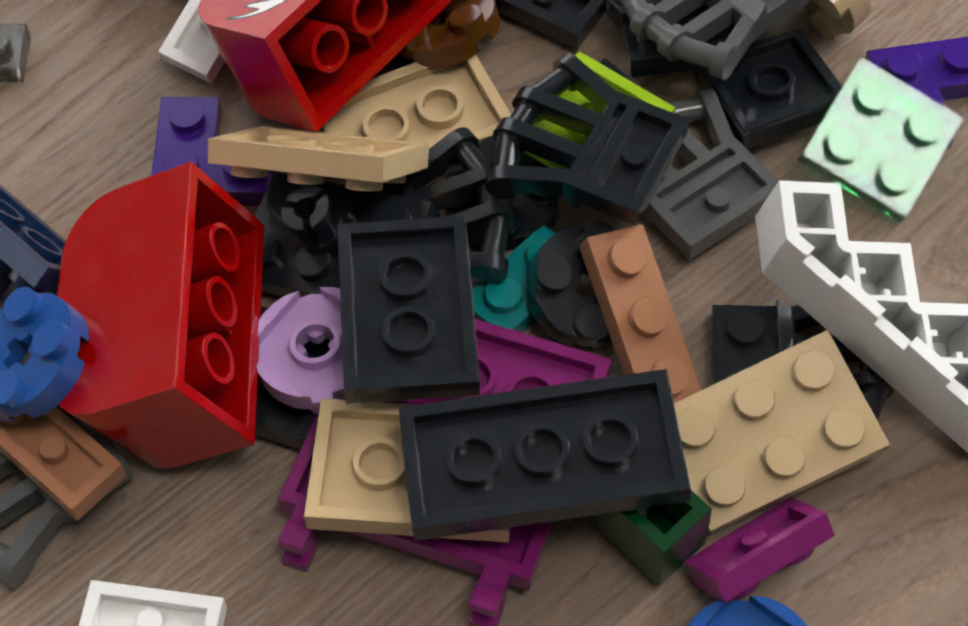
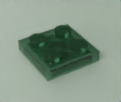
[797,56,964,223]

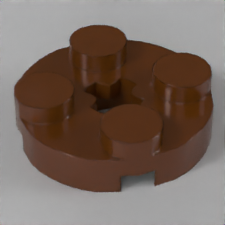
[395,0,500,70]

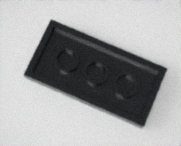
[398,369,691,541]

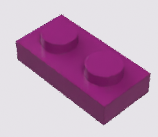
[684,497,835,603]

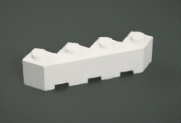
[755,181,968,453]

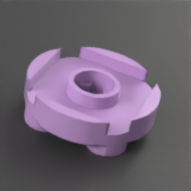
[256,287,345,415]

